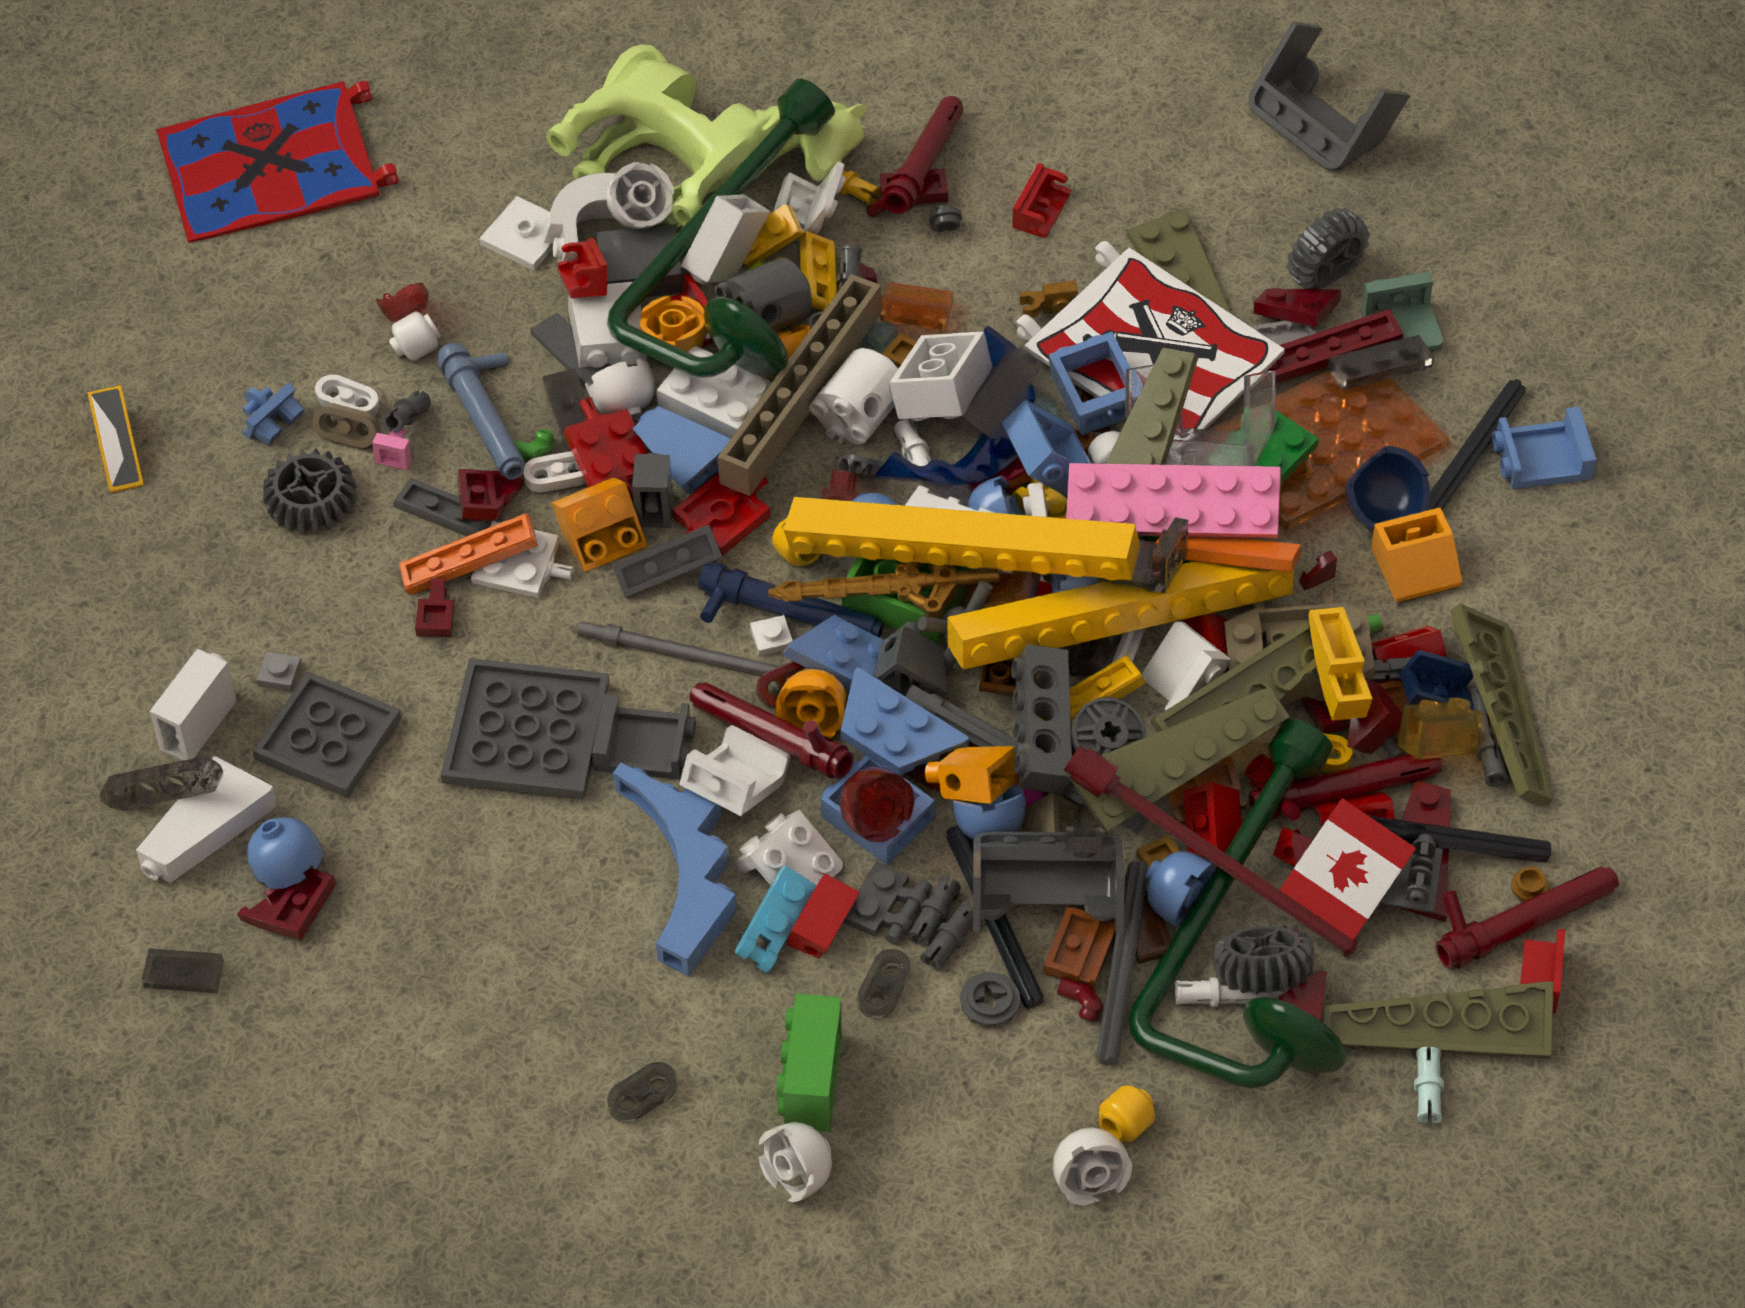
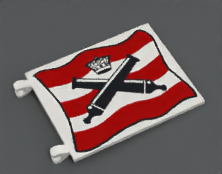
[1016,241,1285,455]

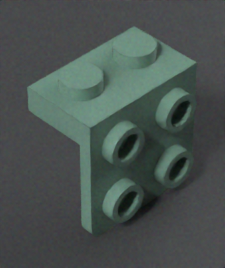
[1361,272,1444,359]

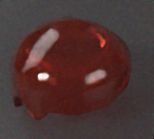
[376,282,429,323]

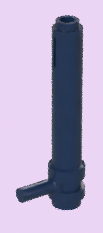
[698,562,884,638]

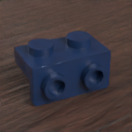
[1399,650,1475,721]

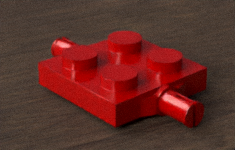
[563,397,648,502]
[672,473,771,556]

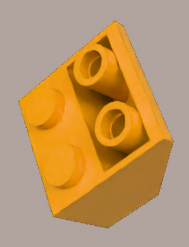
[551,477,648,572]
[1371,507,1462,603]

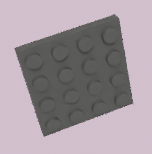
[441,658,610,799]

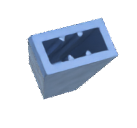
[633,406,730,494]

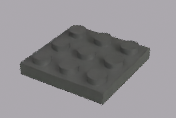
[253,671,402,798]

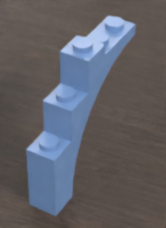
[613,763,737,977]

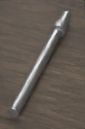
[577,621,780,676]

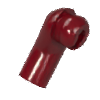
[1057,977,1103,1022]

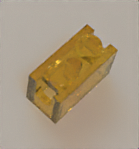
[1397,698,1484,759]

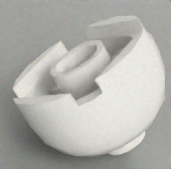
[606,162,674,230]
[585,359,656,420]
[759,1122,832,1203]
[1052,1127,1133,1206]

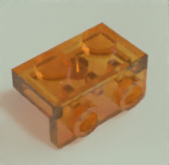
[880,282,954,330]

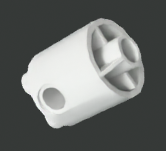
[809,348,898,444]

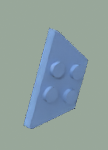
[782,615,884,690]
[840,667,969,776]

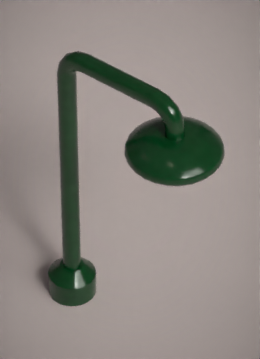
[607,78,835,378]
[1129,719,1346,1089]

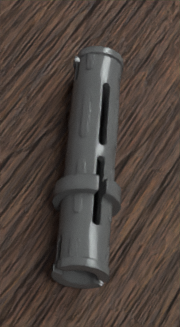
[1469,687,1508,787]

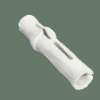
[1175,977,1290,1007]

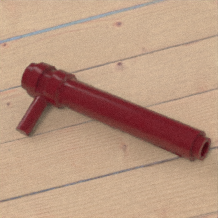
[866,96,963,217]
[689,682,854,779]
[1248,749,1442,820]
[1435,866,1619,969]

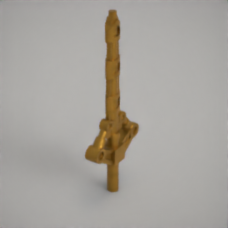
[768,562,999,619]

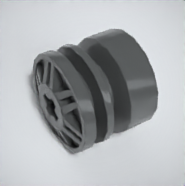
[1071,697,1147,756]

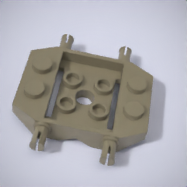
[1224,587,1375,705]

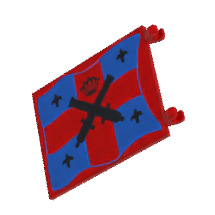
[156,81,399,243]

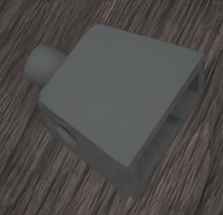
[874,622,949,698]

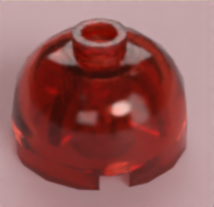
[839,767,915,842]

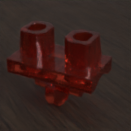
[820,470,860,501]

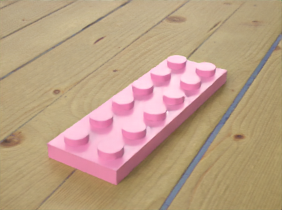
[1066,463,1281,539]

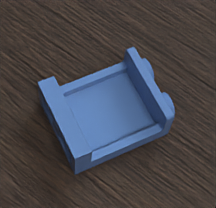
[1492,406,1596,489]

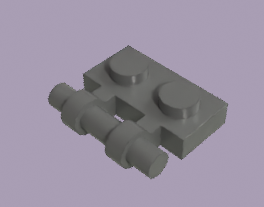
[843,861,932,945]

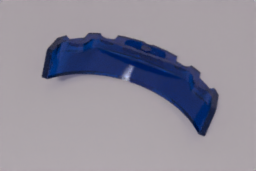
[877,326,1036,485]

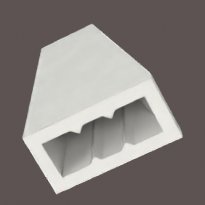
[136,756,277,883]

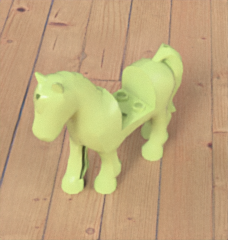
[546,44,867,230]

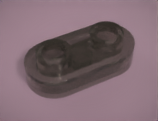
[858,949,911,1019]
[607,1062,677,1123]

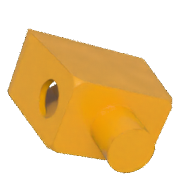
[925,746,1018,804]

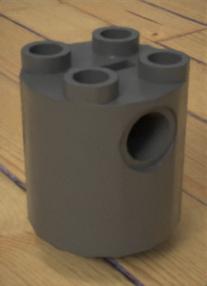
[714,258,812,332]

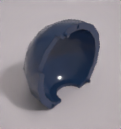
[1345,445,1431,532]

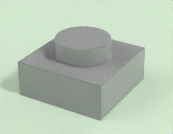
[257,652,302,692]

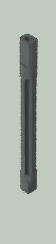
[905,684,1147,834]

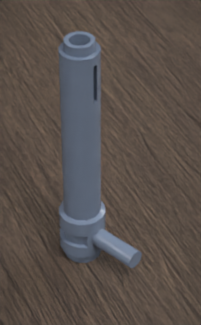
[437,342,525,480]

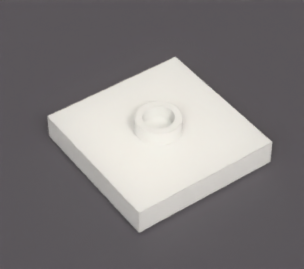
[479,196,553,271]

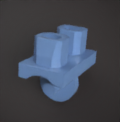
[242,382,304,445]

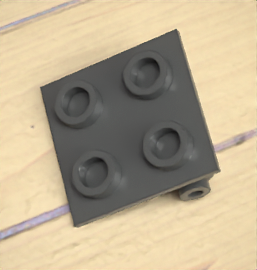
[1379,834,1443,913]

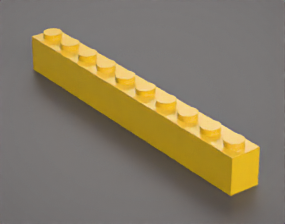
[784,497,1140,580]
[947,561,1294,670]

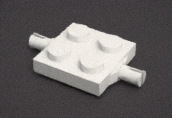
[471,521,575,598]

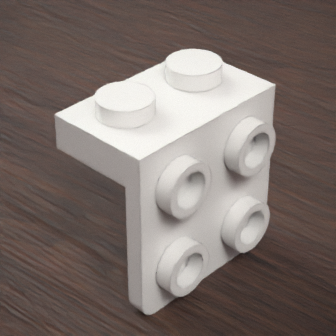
[774,161,846,242]
[1142,622,1231,710]
[734,810,843,900]

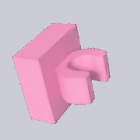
[372,428,412,470]

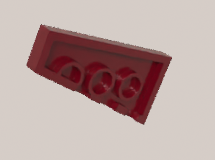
[1392,780,1451,922]

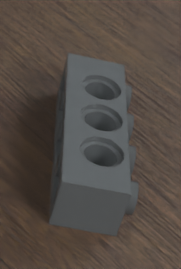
[1011,644,1072,794]

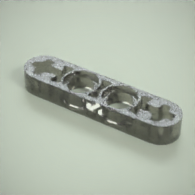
[100,757,223,810]

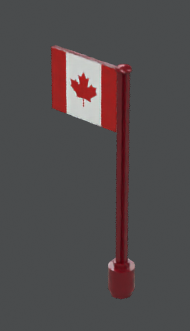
[1063,746,1416,957]

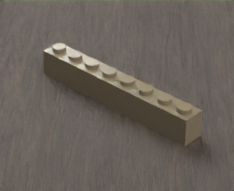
[717,274,882,496]

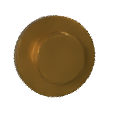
[1511,867,1549,901]

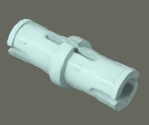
[1414,1046,1444,1123]

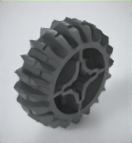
[1286,207,1370,289]
[262,448,356,535]
[1213,924,1315,995]

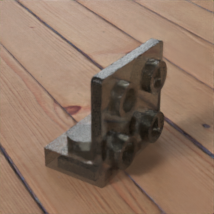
[1098,517,1189,593]

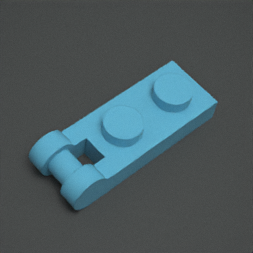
[735,866,816,973]

